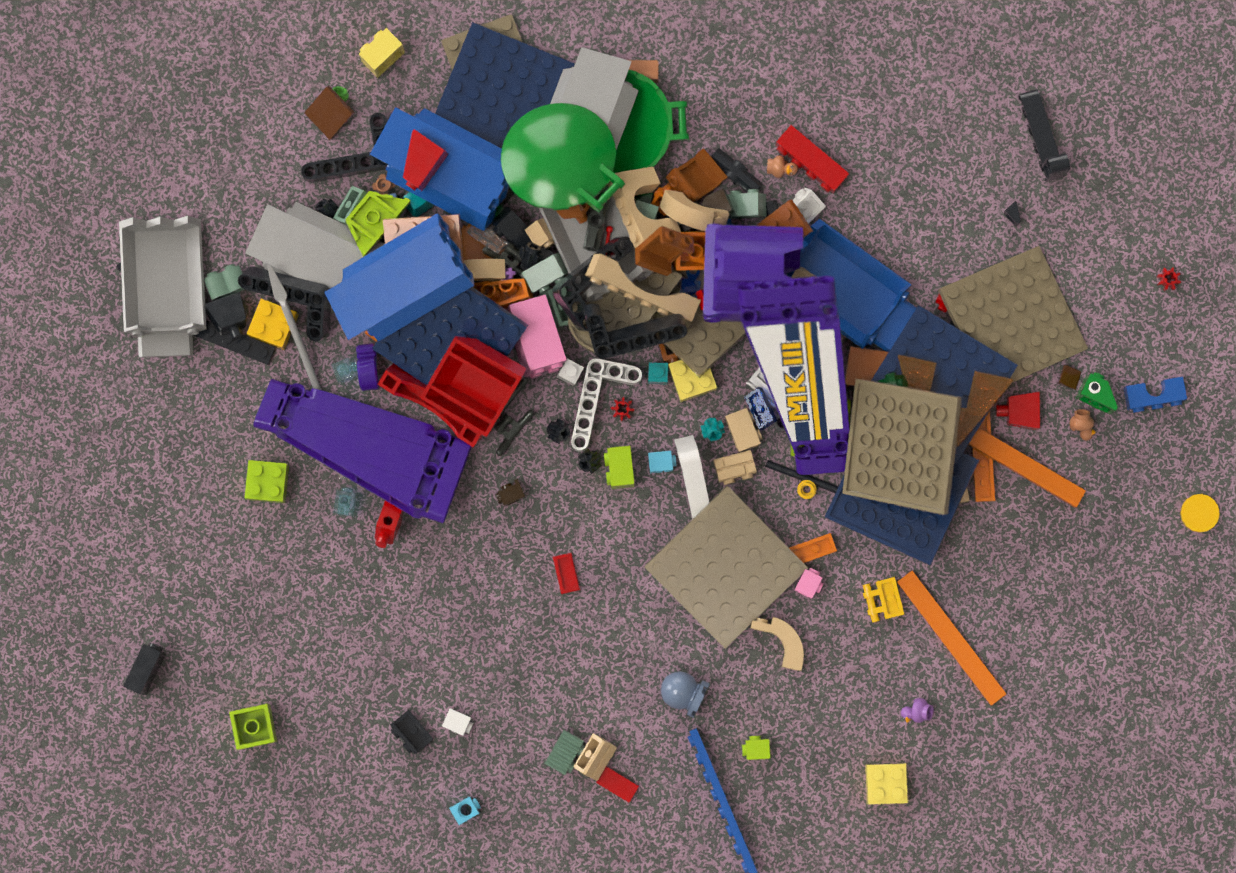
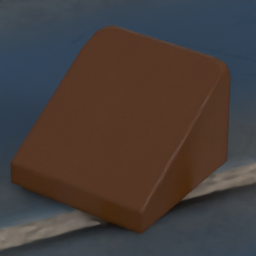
[1057,365,1081,390]

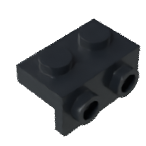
[390,709,433,754]

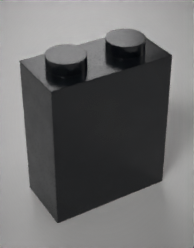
[123,642,167,695]

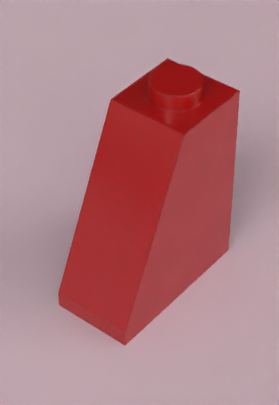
[403,129,448,191]

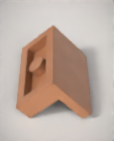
[629,60,658,83]

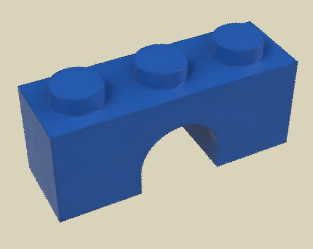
[1123,377,1187,413]

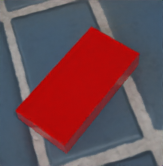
[553,553,580,595]
[596,766,639,803]

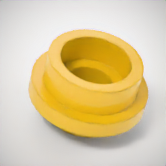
[797,480,817,499]

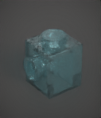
[331,357,358,385]
[333,488,357,517]

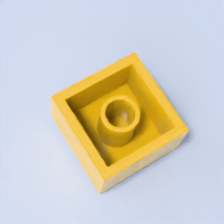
[247,299,299,350]

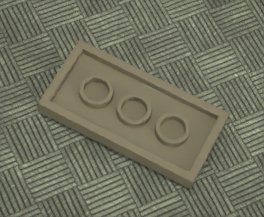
[441,14,522,70]

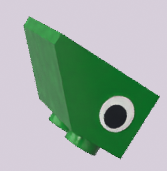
[1075,372,1117,415]

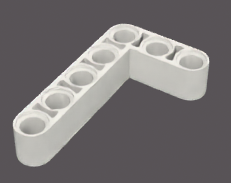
[571,359,642,452]
[674,435,709,519]

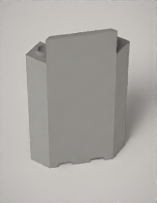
[550,47,638,194]
[539,185,654,303]
[245,202,385,308]
[119,216,206,358]

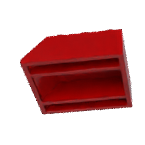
[420,336,527,437]

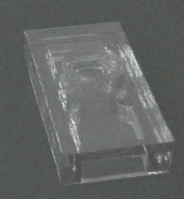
[467,225,508,254]

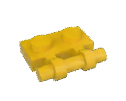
[863,577,904,623]

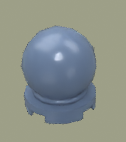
[660,671,710,718]

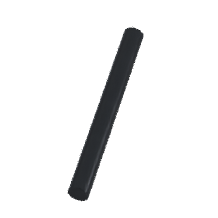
[765,460,839,493]

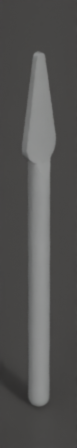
[267,264,321,390]

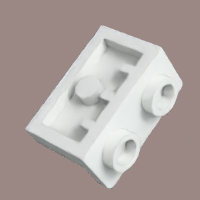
[793,188,826,224]

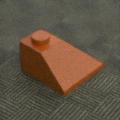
[673,231,706,271]

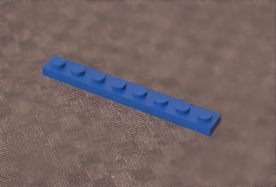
[687,728,758,873]

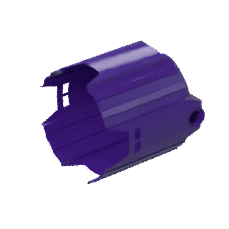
[703,224,803,323]

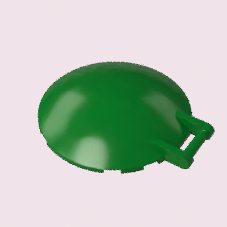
[613,70,689,173]
[501,103,625,212]

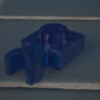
[680,270,701,299]

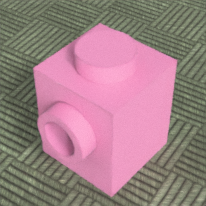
[794,568,824,599]

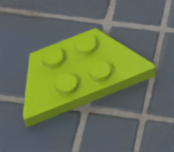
[345,191,411,257]

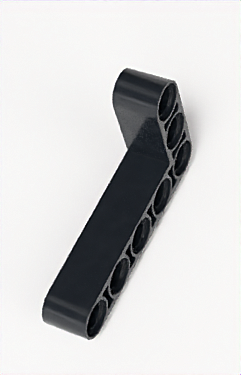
[1018,89,1070,182]
[301,113,388,183]
[552,236,633,331]
[238,266,331,342]
[584,303,687,359]

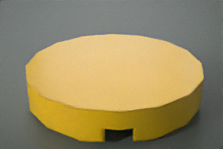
[1180,494,1220,533]

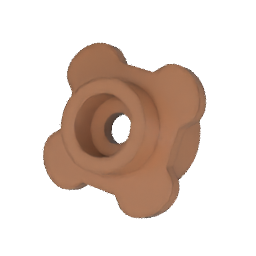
[372,174,395,195]

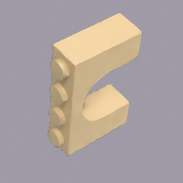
[608,167,681,248]

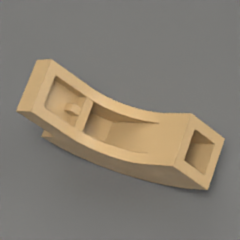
[660,190,729,231]
[464,259,505,281]
[750,617,804,671]

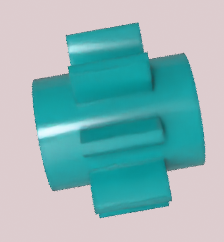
[700,417,725,441]

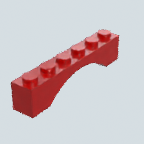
[378,363,484,448]

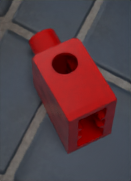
[996,392,1040,430]
[374,500,403,548]

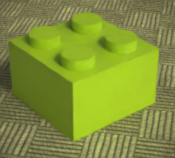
[604,446,634,489]
[244,460,289,503]
[229,704,277,750]

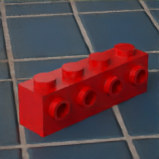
[775,125,849,194]

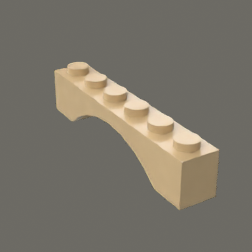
[585,254,701,322]

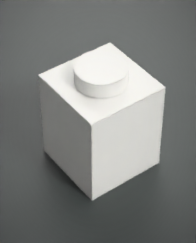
[557,359,584,386]
[442,708,473,736]

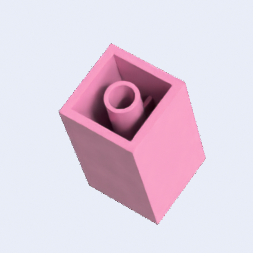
[506,295,567,379]

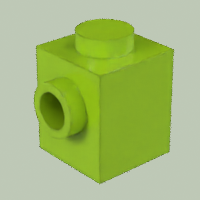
[742,736,770,760]

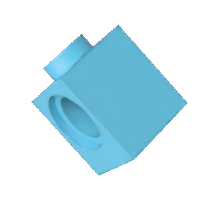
[648,451,676,473]
[449,796,481,825]

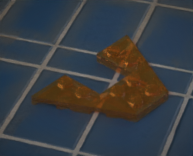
[898,355,1013,447]

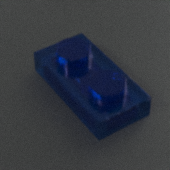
[744,387,777,430]

